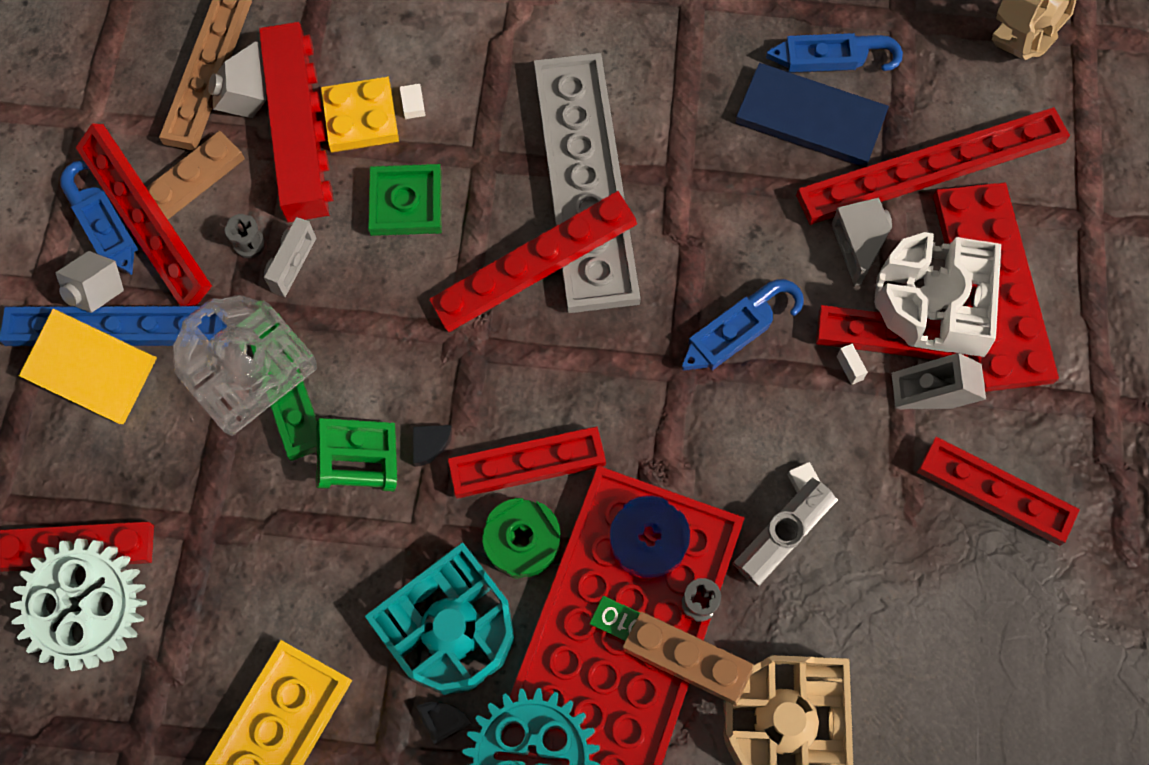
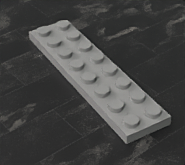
[534,53,641,313]

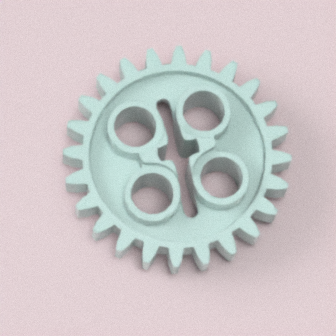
[10,539,147,671]

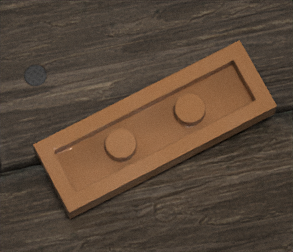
[146,131,245,219]
[623,611,754,706]

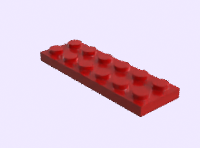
[933,182,1059,392]

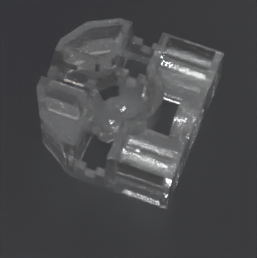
[173,295,317,436]

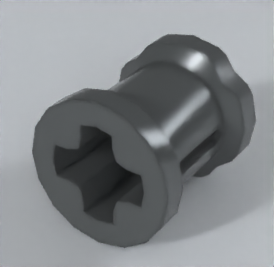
[225,214,266,259]
[682,578,721,622]

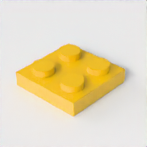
[321,76,399,153]

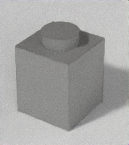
[55,251,124,313]

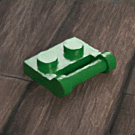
[315,418,397,492]

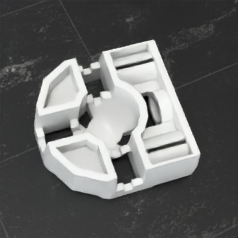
[874,232,1001,357]

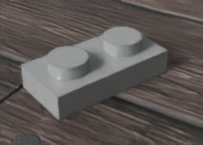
[264,217,316,298]

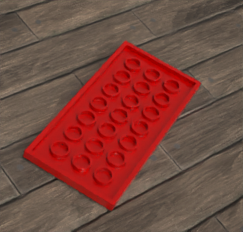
[494,466,744,765]

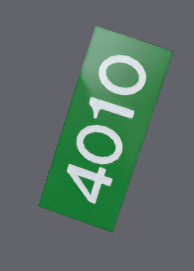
[590,596,640,641]

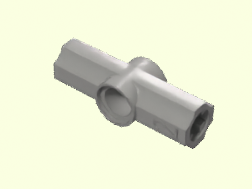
[733,477,838,587]

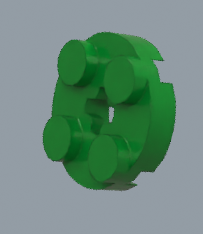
[483,498,560,579]

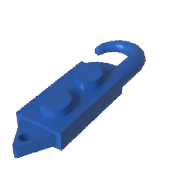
[766,33,903,72]
[60,160,139,275]
[682,279,804,371]

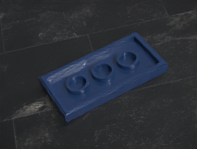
[735,63,889,168]

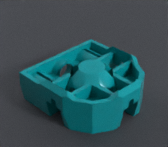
[365,542,514,695]

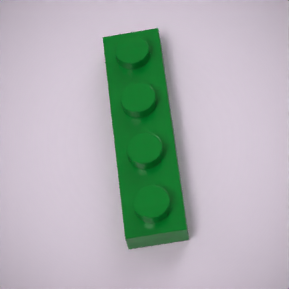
[244,313,318,461]

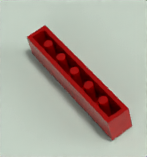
[259,22,334,223]

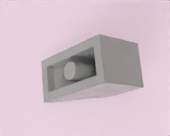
[208,41,267,119]
[831,198,892,286]
[892,353,986,409]

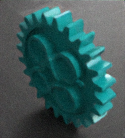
[462,688,600,765]

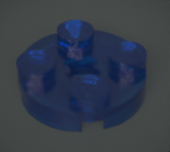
[610,496,690,577]

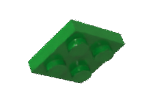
[368,164,442,236]

